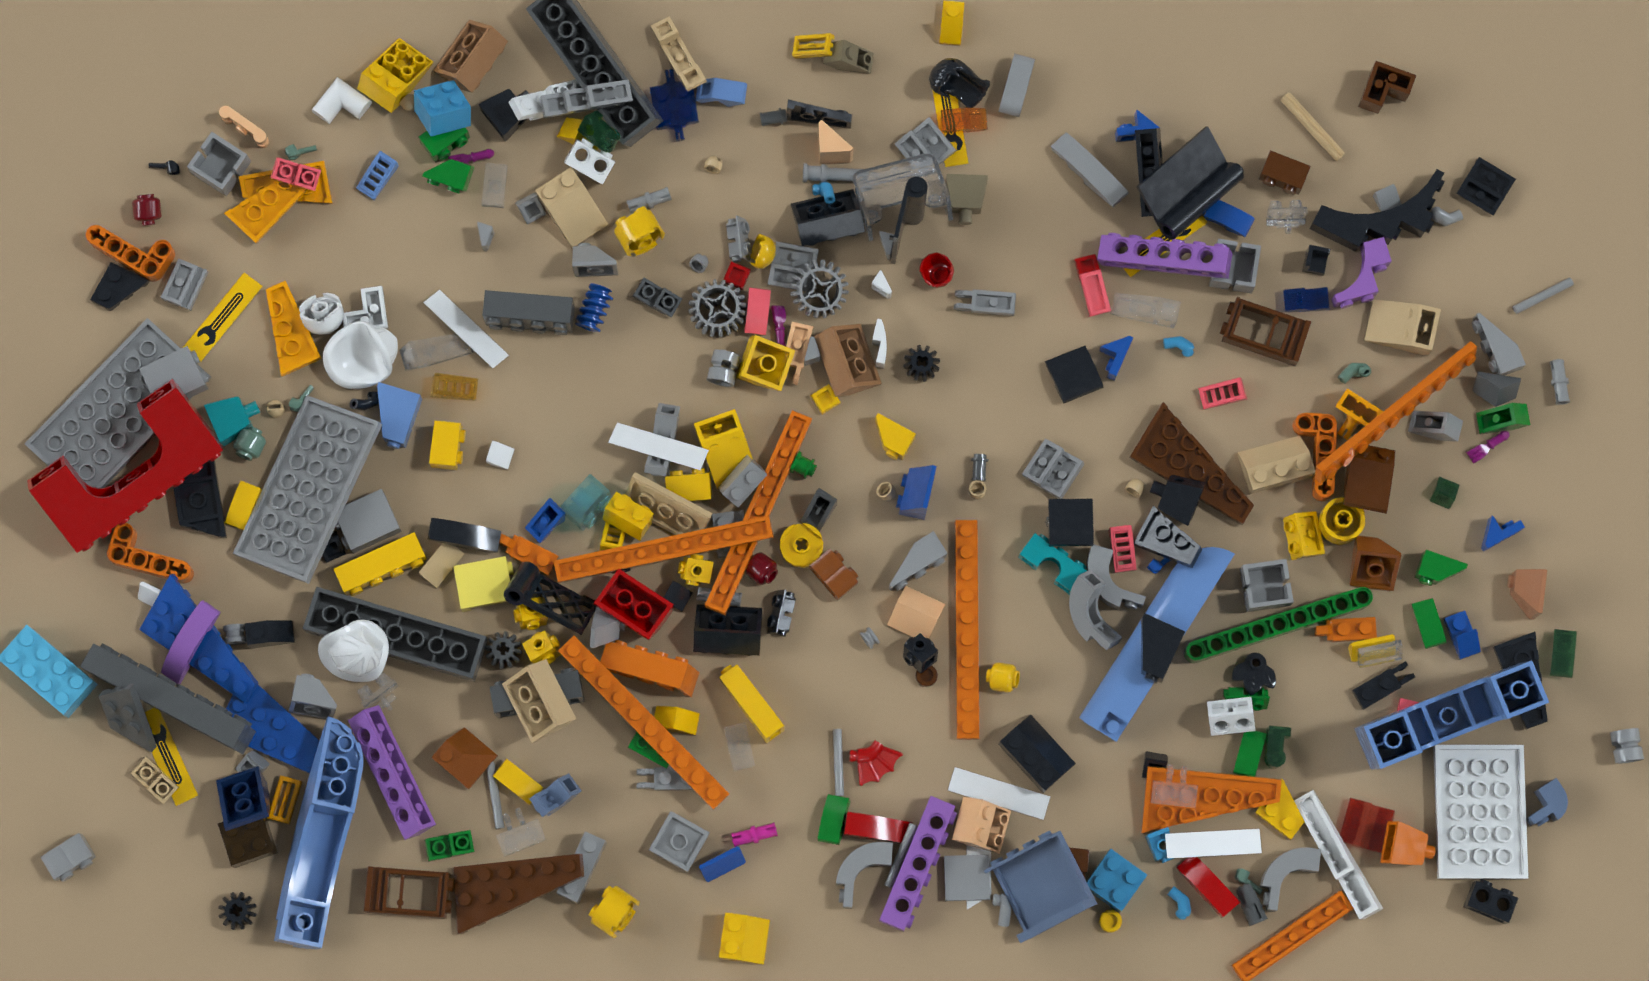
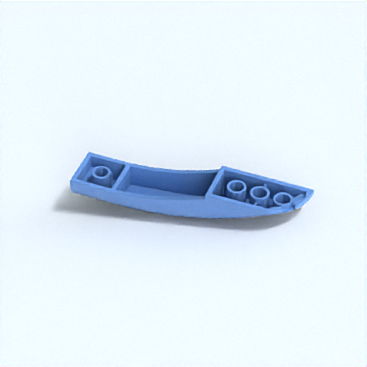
[1079,547,1235,742]
[274,716,363,949]

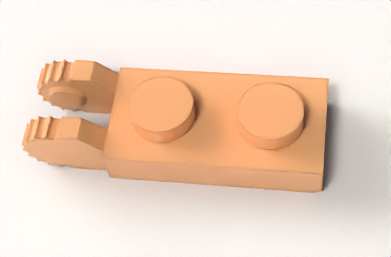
[785,322,813,385]

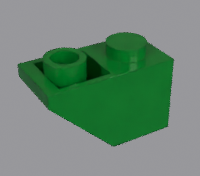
[418,128,470,162]
[422,159,475,193]

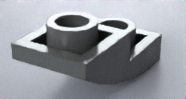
[632,277,682,317]

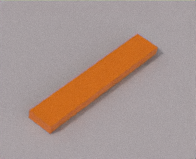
[1231,890,1354,981]

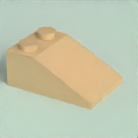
[535,167,609,249]

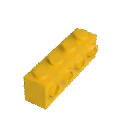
[334,532,427,596]

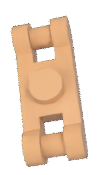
[219,106,269,148]

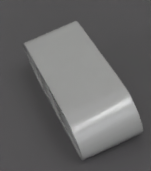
[998,53,1035,117]

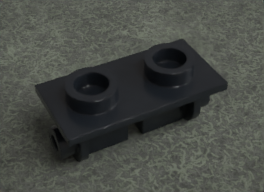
[767,589,796,637]

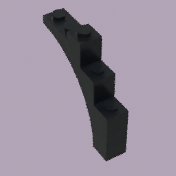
[1309,169,1445,252]

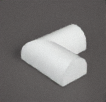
[312,77,372,124]
[343,286,388,329]

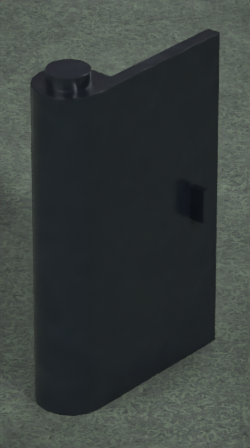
[1136,126,1244,240]
[889,176,928,264]

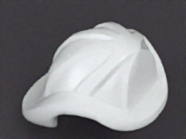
[323,321,398,389]
[318,620,389,682]

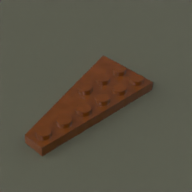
[1129,402,1254,525]
[454,854,584,935]

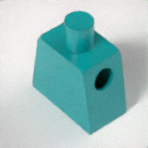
[204,396,261,447]

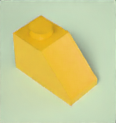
[875,413,916,460]

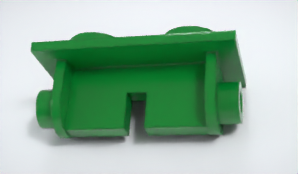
[1223,687,1270,711]
[628,732,669,769]

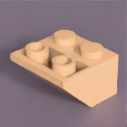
[952,796,1011,854]

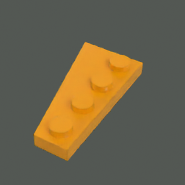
[239,161,333,204]
[224,180,308,244]
[266,280,322,377]

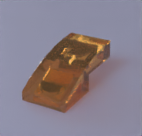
[941,108,988,133]

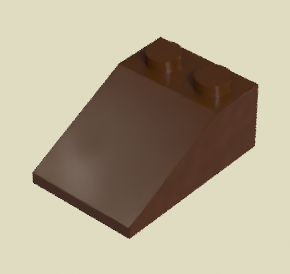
[1343,445,1395,514]

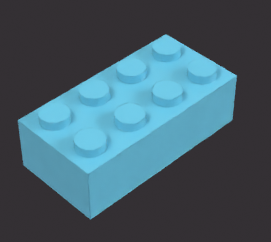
[0,625,98,718]

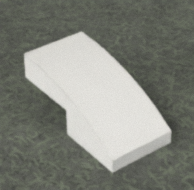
[872,319,887,369]

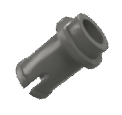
[760,108,787,126]
[971,454,989,482]

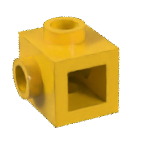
[678,554,714,586]
[513,597,548,630]
[522,630,561,664]

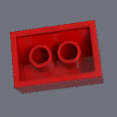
[594,568,674,640]

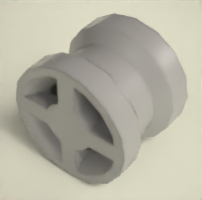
[223,624,246,645]

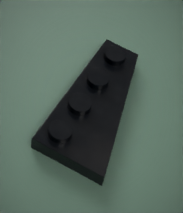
[1493,631,1548,730]

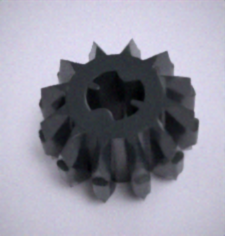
[903,345,940,382]
[218,892,257,930]

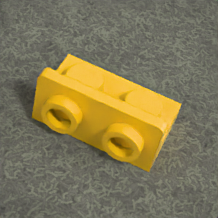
[1283,511,1325,560]

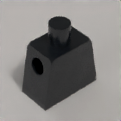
[479,89,529,141]
[1150,475,1206,526]

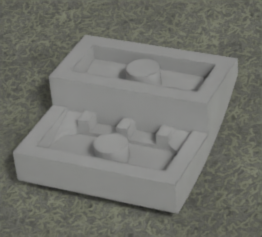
[895,117,957,177]
[768,241,819,291]
[1022,438,1084,499]

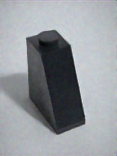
[1141,613,1185,684]

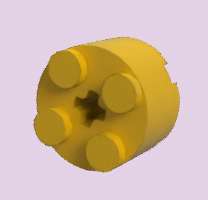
[614,206,665,256]
[1318,498,1365,545]
[589,886,640,938]

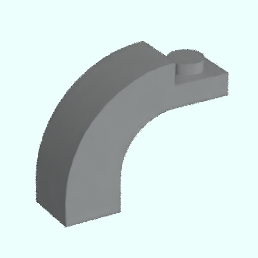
[644,403,680,476]
[1086,544,1146,610]
[1069,569,1122,650]
[836,842,893,909]
[1260,848,1321,912]

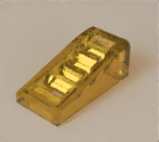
[430,373,478,401]

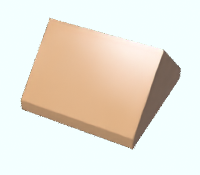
[818,120,853,164]
[887,586,945,638]

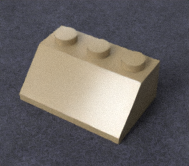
[1237,436,1315,494]
[502,659,576,743]

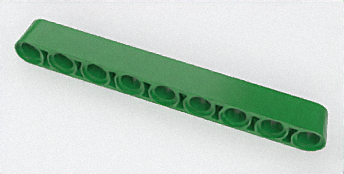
[1184,587,1373,663]

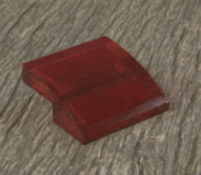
[1340,798,1395,854]

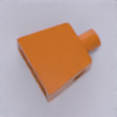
[1380,821,1436,865]

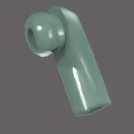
[1338,363,1371,384]

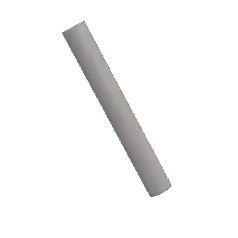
[1513,278,1574,314]
[833,729,844,796]
[486,762,504,829]
[884,823,918,888]

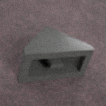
[1473,371,1521,407]
[801,488,837,532]

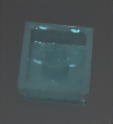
[561,474,612,531]

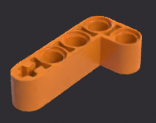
[86,225,175,282]
[1292,413,1337,502]
[107,523,194,583]

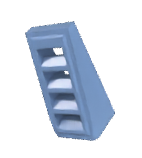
[356,151,399,200]

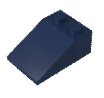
[216,766,270,831]

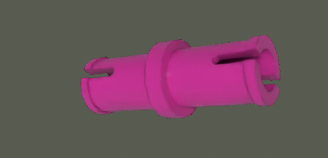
[731,822,778,847]

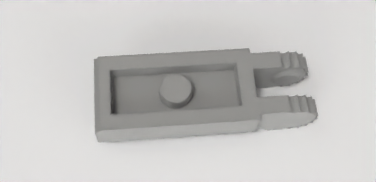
[954,289,1016,316]
[637,767,693,790]

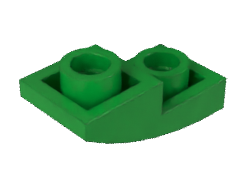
[1412,598,1447,649]
[1233,731,1267,776]
[817,794,851,845]
[424,830,475,862]

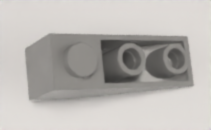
[1472,313,1526,376]
[889,531,948,591]

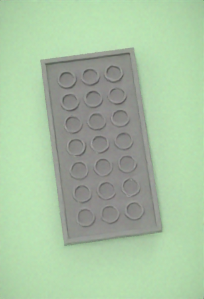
[25,318,211,488]
[233,395,382,584]

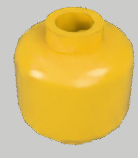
[986,662,1020,693]

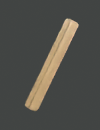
[1281,92,1345,161]

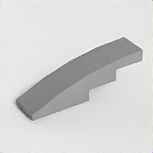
[540,79,633,118]
[1051,132,1129,207]

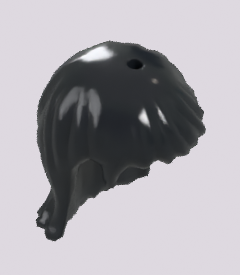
[929,58,990,110]

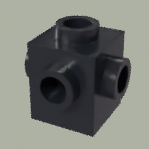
[903,633,938,674]

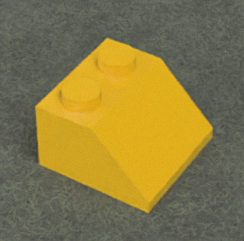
[736,335,795,391]
[719,912,770,965]

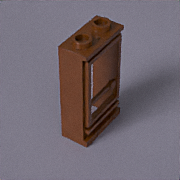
[1219,297,1311,366]
[364,866,454,919]

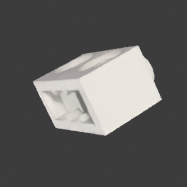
[564,138,615,185]
[1207,697,1256,736]

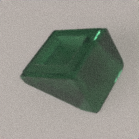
[1430,476,1460,509]

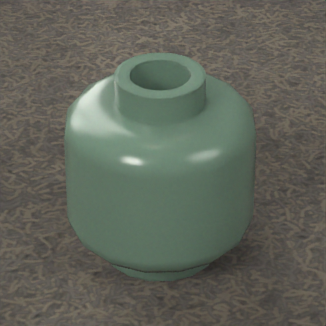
[233,427,266,461]

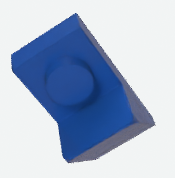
[1115,110,1160,142]
[1099,336,1133,381]
[525,498,566,543]
[1481,515,1525,552]
[1443,611,1481,660]

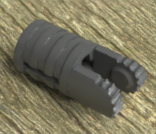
[1236,883,1268,927]

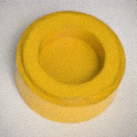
[1099,910,1122,933]

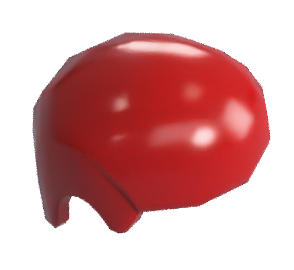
[919,252,954,288]

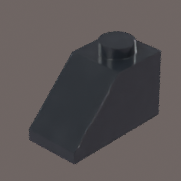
[245,620,295,649]

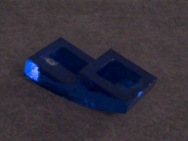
[1283,287,1330,312]

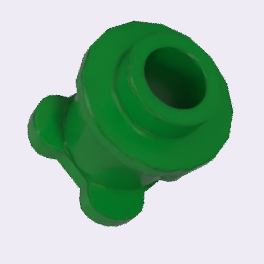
[790,451,817,479]

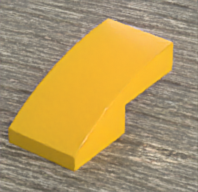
[225,480,262,530]
[493,759,543,805]

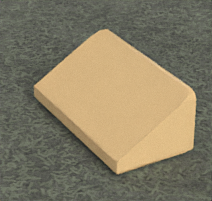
[419,543,465,588]

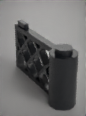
[504,562,597,635]

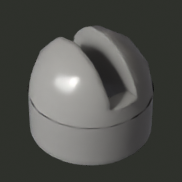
[689,254,709,273]

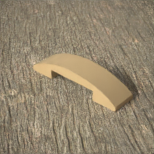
[651,16,707,91]

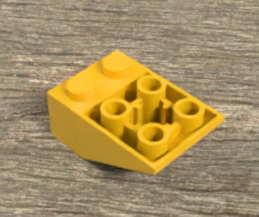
[357,38,433,113]
[694,409,753,489]

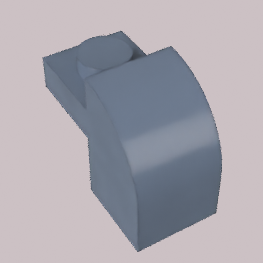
[529,773,582,817]
[1526,778,1568,827]

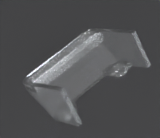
[853,154,953,241]

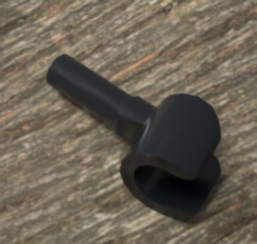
[149,160,180,175]

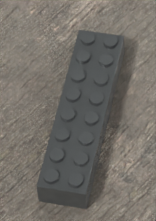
[526,0,663,147]
[303,587,488,682]
[80,643,256,755]

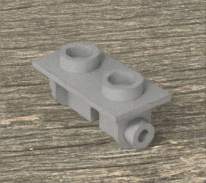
[726,216,752,263]

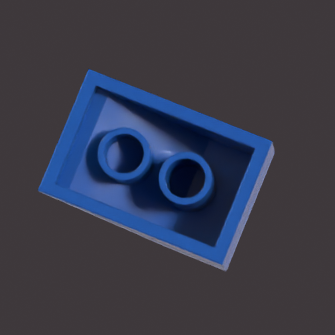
[896,465,937,520]

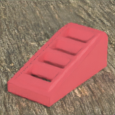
[1198,377,1247,410]
[1108,525,1137,573]

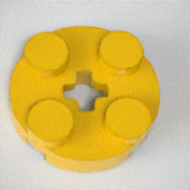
[780,523,823,568]

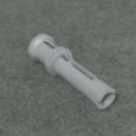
[803,163,868,183]

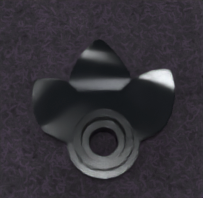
[1232,653,1276,696]

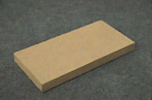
[625,472,712,535]

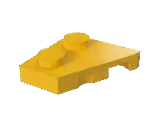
[1255,779,1305,840]

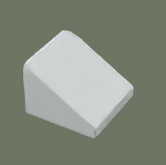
[871,270,892,299]
[486,441,515,470]
[138,582,161,606]

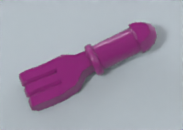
[448,149,494,164]
[771,305,786,347]
[1466,431,1510,463]

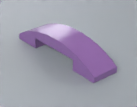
[161,600,221,684]

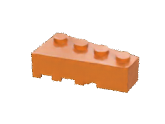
[600,640,700,697]

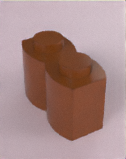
[809,549,859,601]

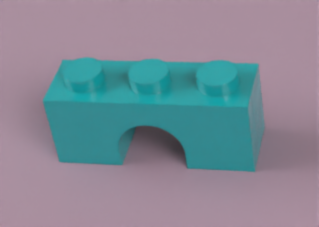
[1018,533,1087,595]

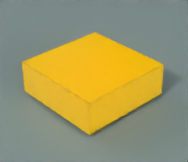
[811,384,841,415]

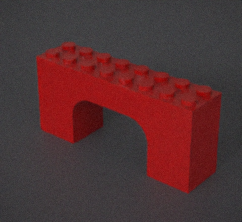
[27,379,223,553]

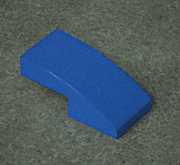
[1204,200,1255,237]

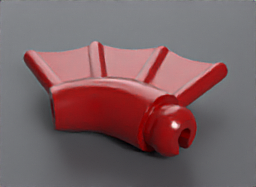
[849,740,903,786]

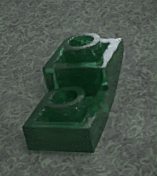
[1550,629,1577,678]

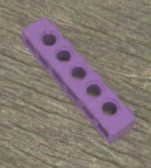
[1097,233,1232,279]
[348,705,436,840]
[879,796,957,932]

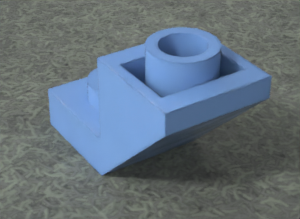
[696,78,747,107]

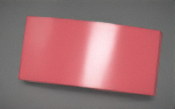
[270,157,321,191]
[744,287,771,335]

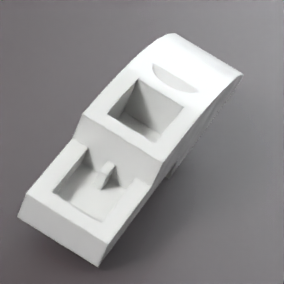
[508,80,582,121]

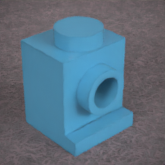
[1145,827,1175,863]

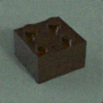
[218,818,278,868]

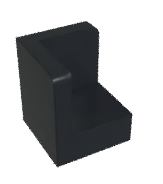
[1302,245,1331,276]

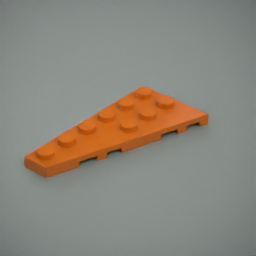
[1141,766,1282,833]

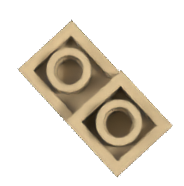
[131,756,179,804]

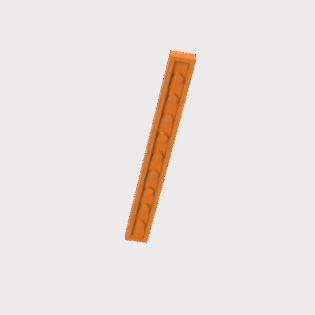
[1315,341,1477,483]
[705,410,812,615]
[554,515,774,583]
[955,520,979,739]
[558,636,729,810]

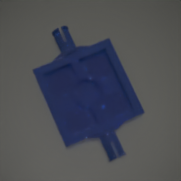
[650,69,699,141]

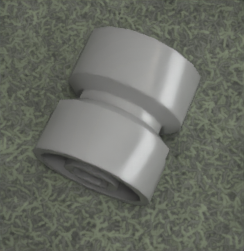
[707,349,741,387]
[1610,728,1644,764]

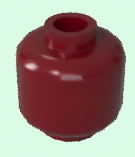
[132,194,162,225]
[745,552,778,585]

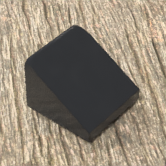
[323,531,346,563]
[663,580,693,612]
[1142,751,1168,778]

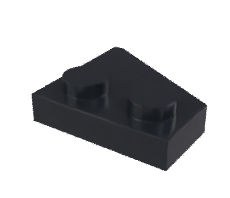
[90,262,149,311]

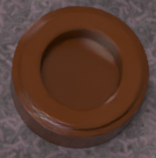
[915,666,938,687]

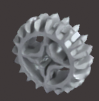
[790,259,849,318]
[688,279,747,338]

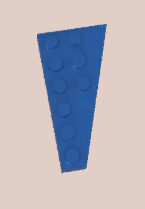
[139,574,259,702]
[226,685,319,774]

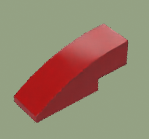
[844,812,913,844]
[1176,857,1240,918]

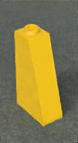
[719,664,784,744]

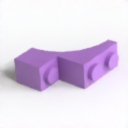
[1331,237,1392,309]

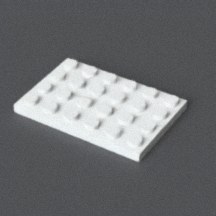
[1433,745,1528,879]

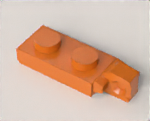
[499,534,559,576]
[1314,617,1377,642]

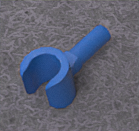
[1147,558,1171,574]

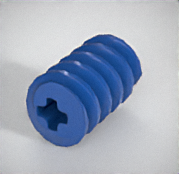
[575,283,613,332]

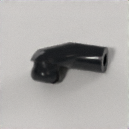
[350,391,379,411]

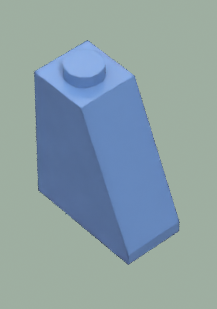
[377,382,422,449]

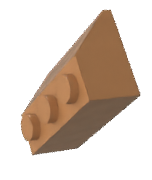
[434,20,508,93]
[814,324,882,397]

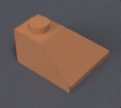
[1507,569,1547,620]

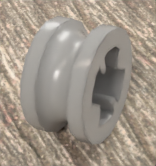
[860,627,880,649]

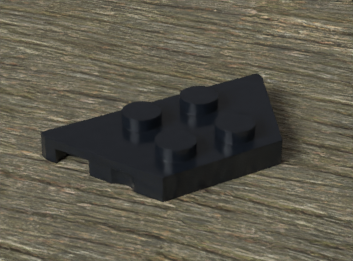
[173,460,227,538]

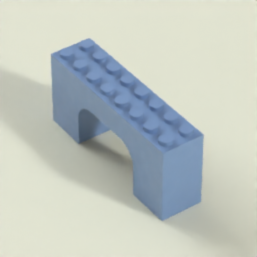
[1354,660,1549,769]

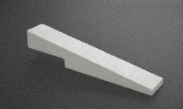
[1294,790,1383,919]

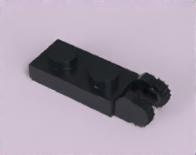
[1352,661,1415,710]

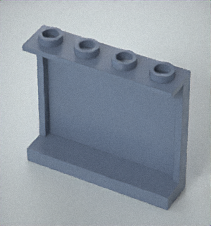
[984,831,1097,943]

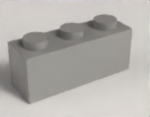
[557,832,607,904]

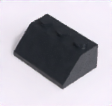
[791,189,865,246]
[693,604,763,656]
[998,715,1076,793]

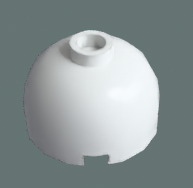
[299,293,344,335]

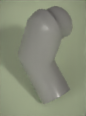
[1430,207,1463,226]
[992,893,1011,927]

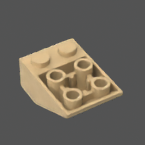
[1364,300,1441,356]

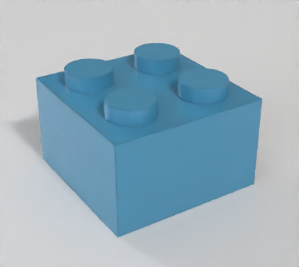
[414,80,471,136]
[1087,849,1147,913]

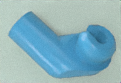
[812,182,835,204]
[1163,336,1194,357]
[1167,886,1191,920]

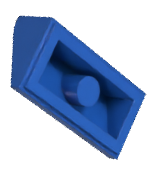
[699,846,746,882]

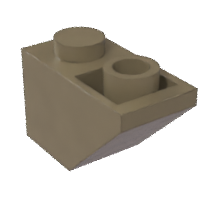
[823,40,874,74]

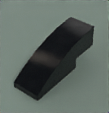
[428,518,501,553]

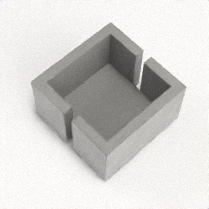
[187,132,251,196]
[1209,239,1261,294]
[1240,559,1294,612]

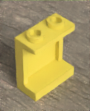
[453,556,514,612]

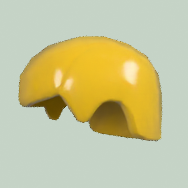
[750,234,776,269]

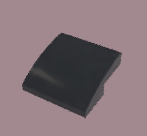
[1456,157,1516,216]
[1045,346,1104,404]
[1048,499,1094,547]

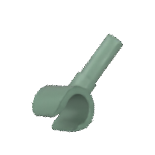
[285,144,317,160]
[289,385,314,412]
[1235,868,1263,894]

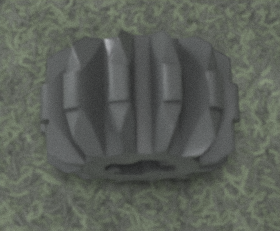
[485,631,523,669]

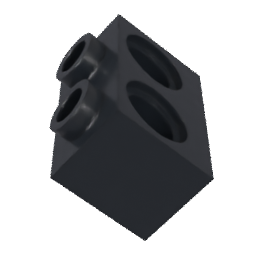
[1463,879,1518,924]

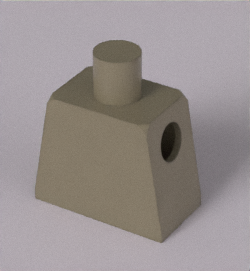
[946,174,988,225]

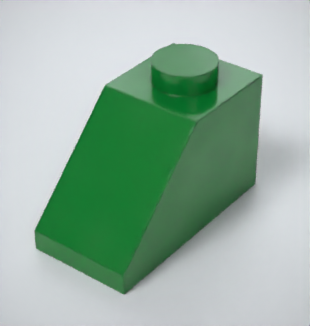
[1476,403,1531,434]
[1414,550,1468,586]

